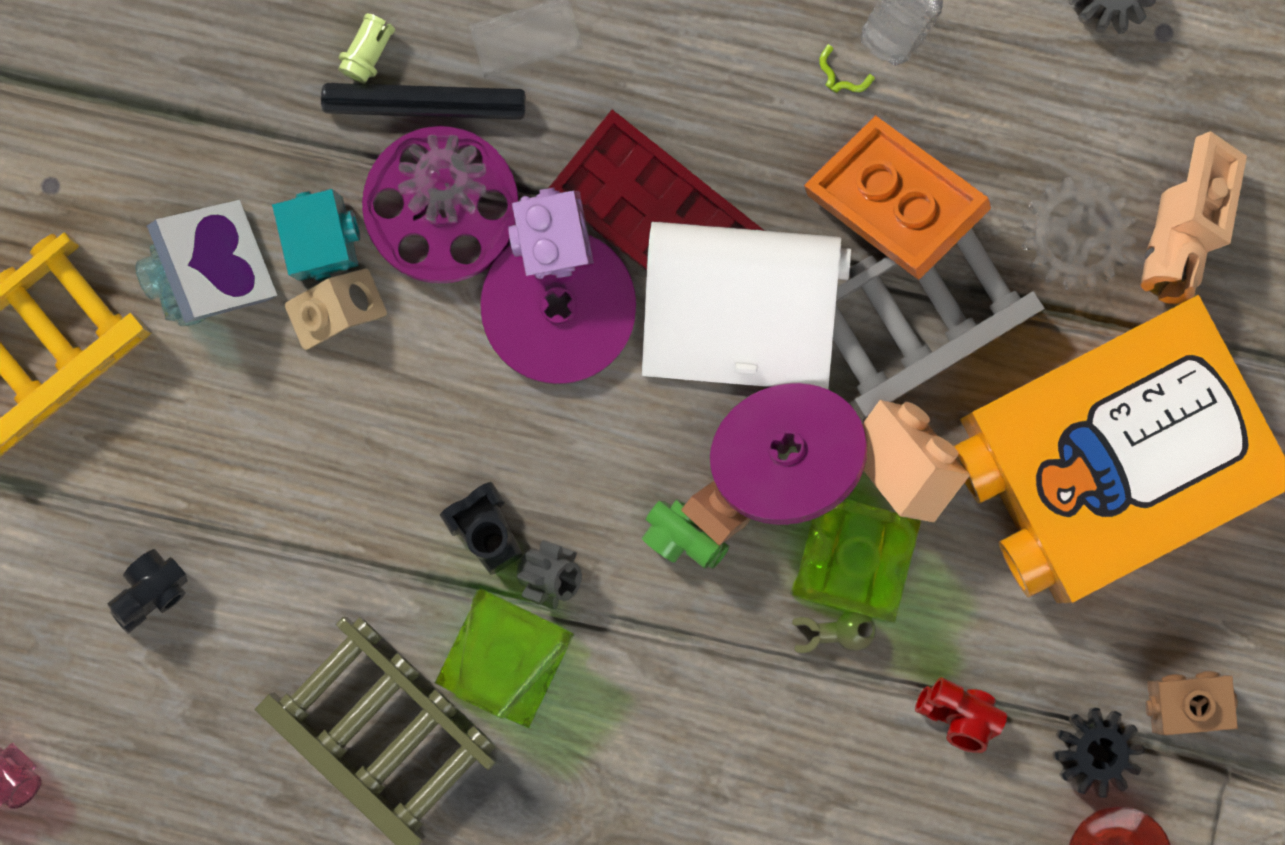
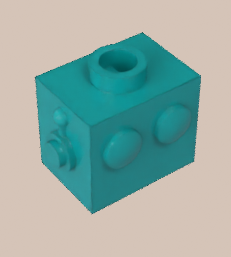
[272,189,360,281]

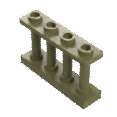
[254,617,497,845]

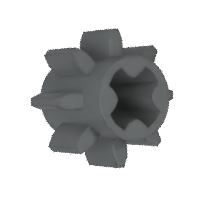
[517,540,582,609]

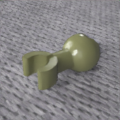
[792,610,876,653]

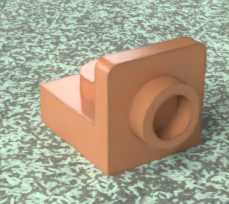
[681,481,751,546]

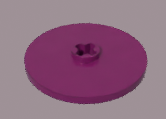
[480,235,636,384]
[710,383,868,525]

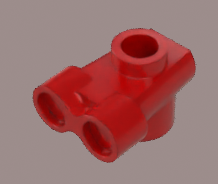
[915,677,1007,753]

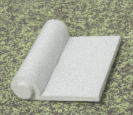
[642,222,851,389]

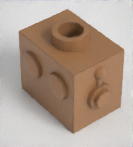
[1145,671,1238,735]

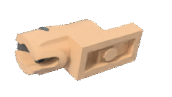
[1140,131,1247,304]

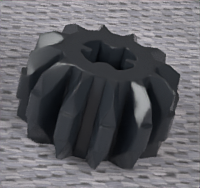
[1053,707,1144,798]

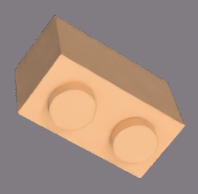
[862,400,970,522]

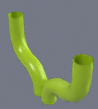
[819,44,875,93]

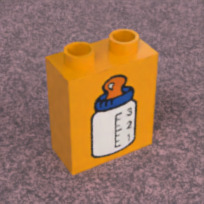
[954,295,1285,603]

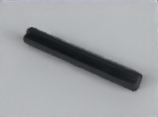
[321,83,526,120]

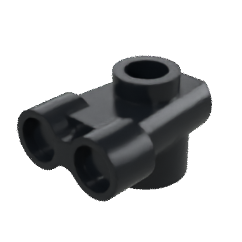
[440,482,523,575]
[107,549,188,634]

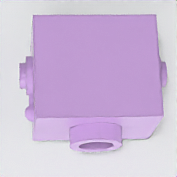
[509,187,594,279]

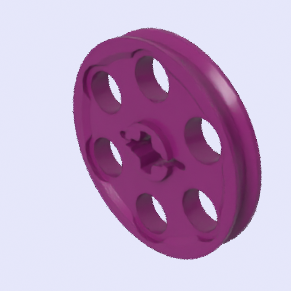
[362,126,519,284]

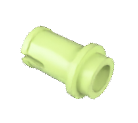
[338,13,395,84]

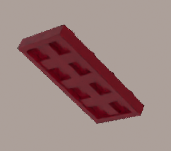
[548,109,765,271]

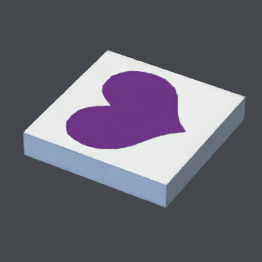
[147,200,277,323]

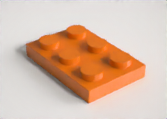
[804,115,991,280]

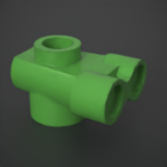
[642,499,730,569]

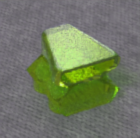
[790,499,921,623]
[435,588,574,728]

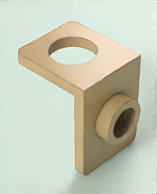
[285,269,387,350]

